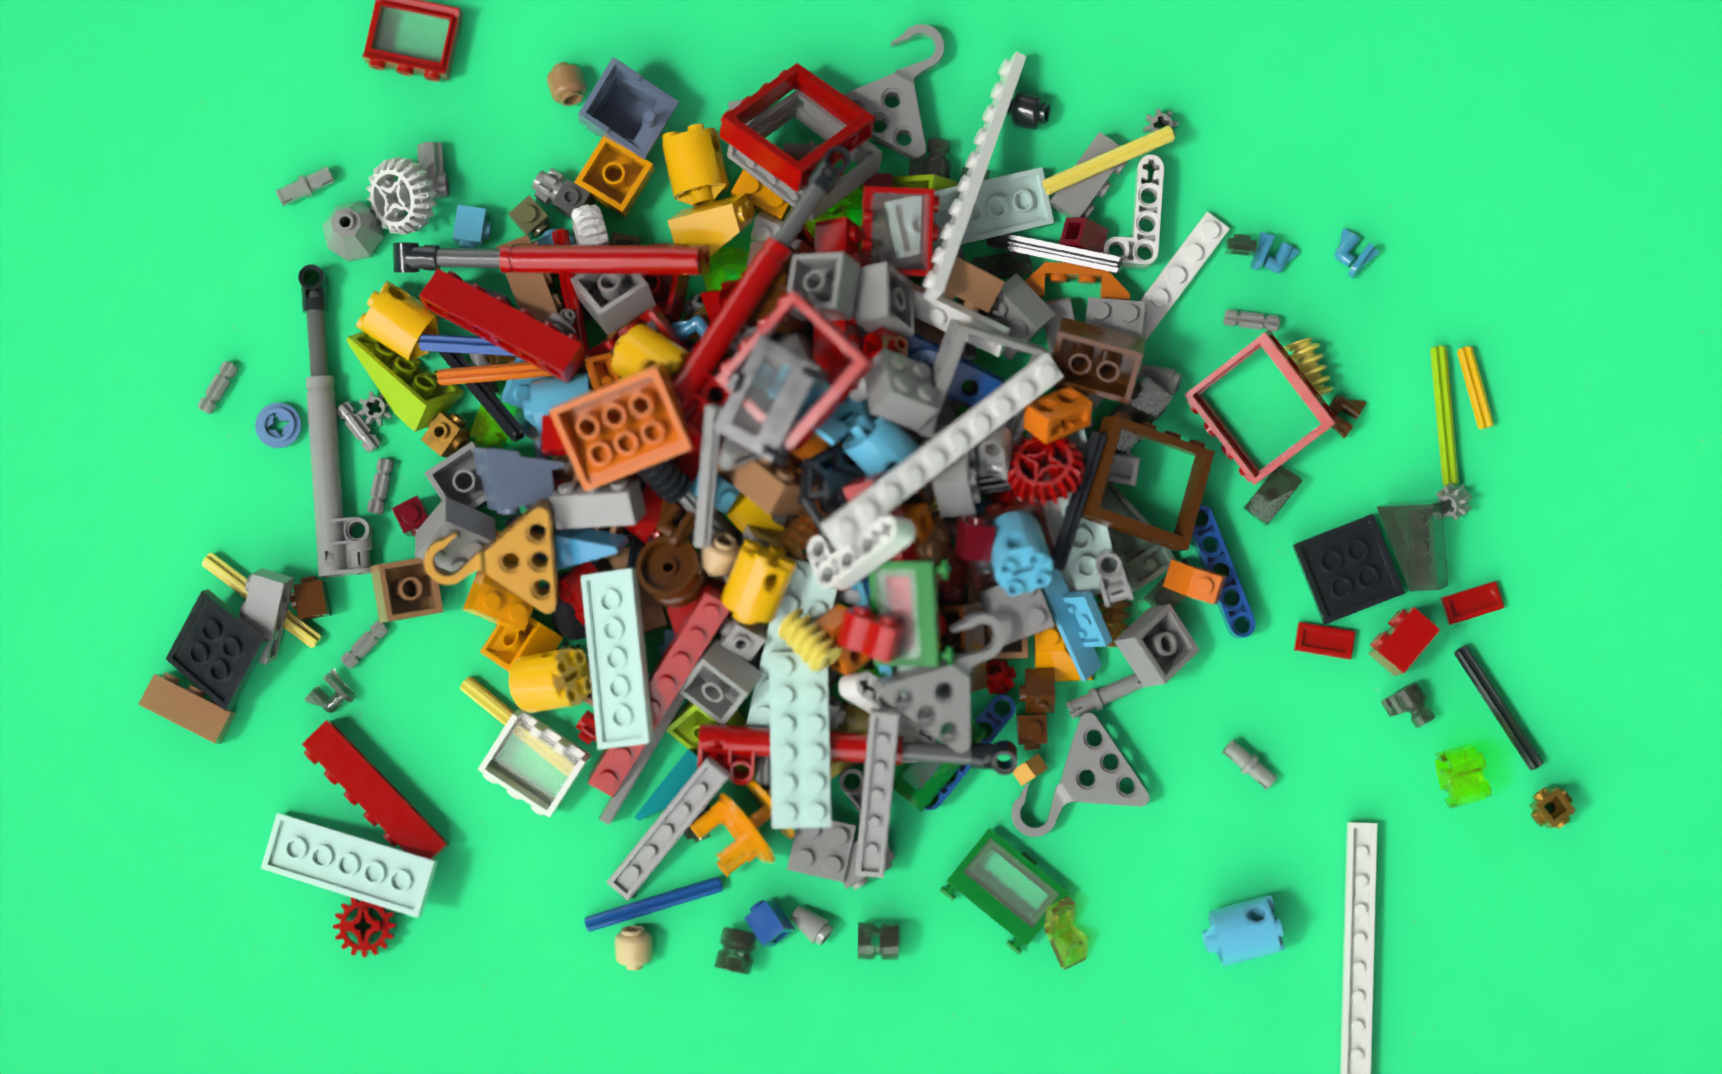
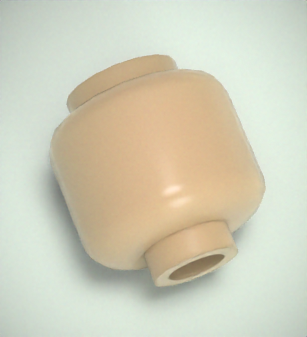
[699,532,740,577]
[614,926,653,970]

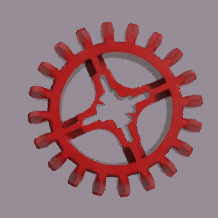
[1007,435,1085,507]

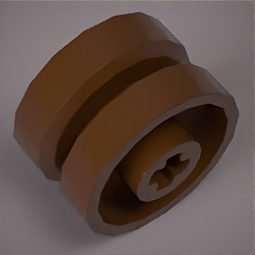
[636,535,708,608]

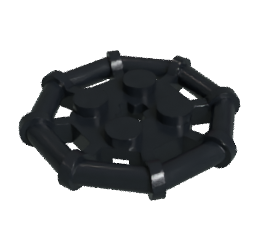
[797,443,867,537]

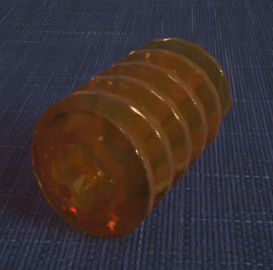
[776,501,828,560]
[1097,592,1134,648]

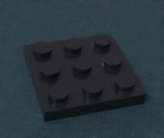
[1292,514,1405,625]
[166,589,269,711]

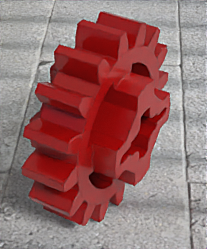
[333,897,397,958]

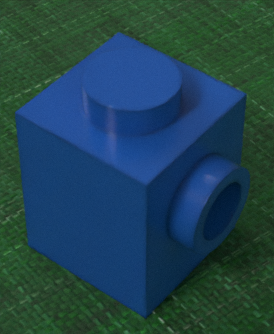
[744,900,795,947]

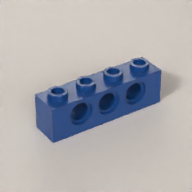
[905,332,1005,409]

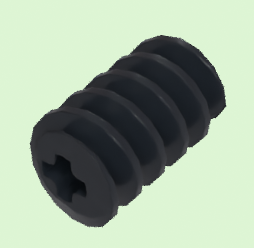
[637,457,691,504]

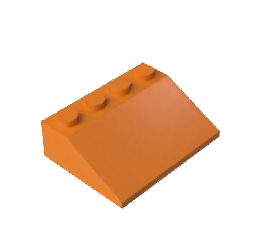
[549,361,692,491]

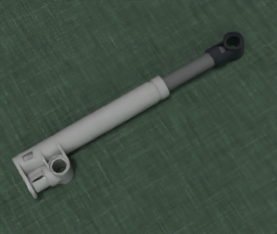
[298,264,373,577]

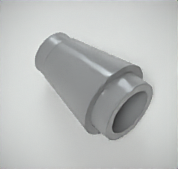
[1138,364,1182,396]
[790,906,834,946]

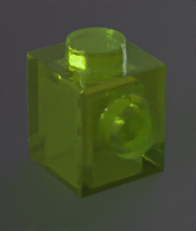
[470,404,508,448]

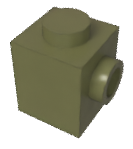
[508,195,551,239]

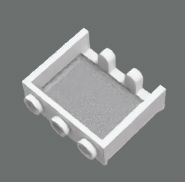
[478,708,592,818]

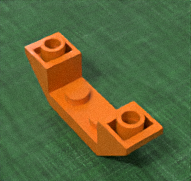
[1025,262,1130,300]

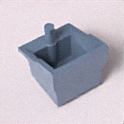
[578,57,679,160]
[473,439,565,515]

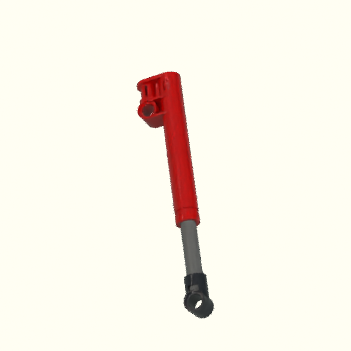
[672,146,851,439]
[393,242,710,275]
[697,724,1018,785]

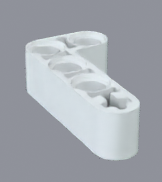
[1102,155,1164,269]
[807,516,915,590]
[839,672,937,763]

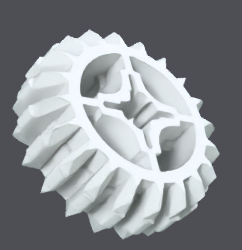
[366,157,437,235]
[571,204,609,245]

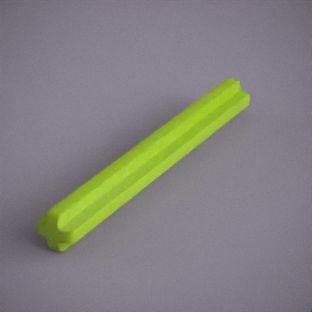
[1430,346,1459,486]

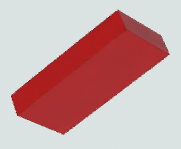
[1440,581,1505,625]
[1293,622,1356,660]

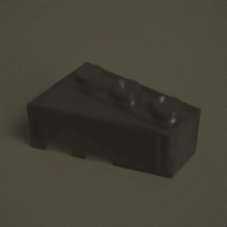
[1087,376,1173,456]
[1377,501,1448,591]

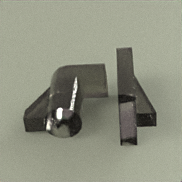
[304,668,356,713]

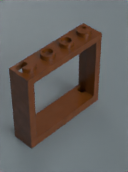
[1082,413,1215,551]

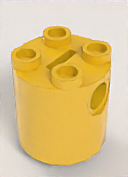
[662,123,729,206]
[356,281,441,362]
[612,324,690,382]
[720,539,797,625]
[509,648,592,713]

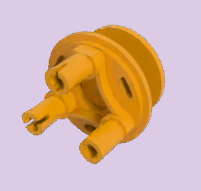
[690,780,795,877]

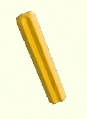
[1457,346,1494,429]

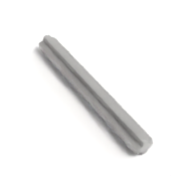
[693,404,722,548]

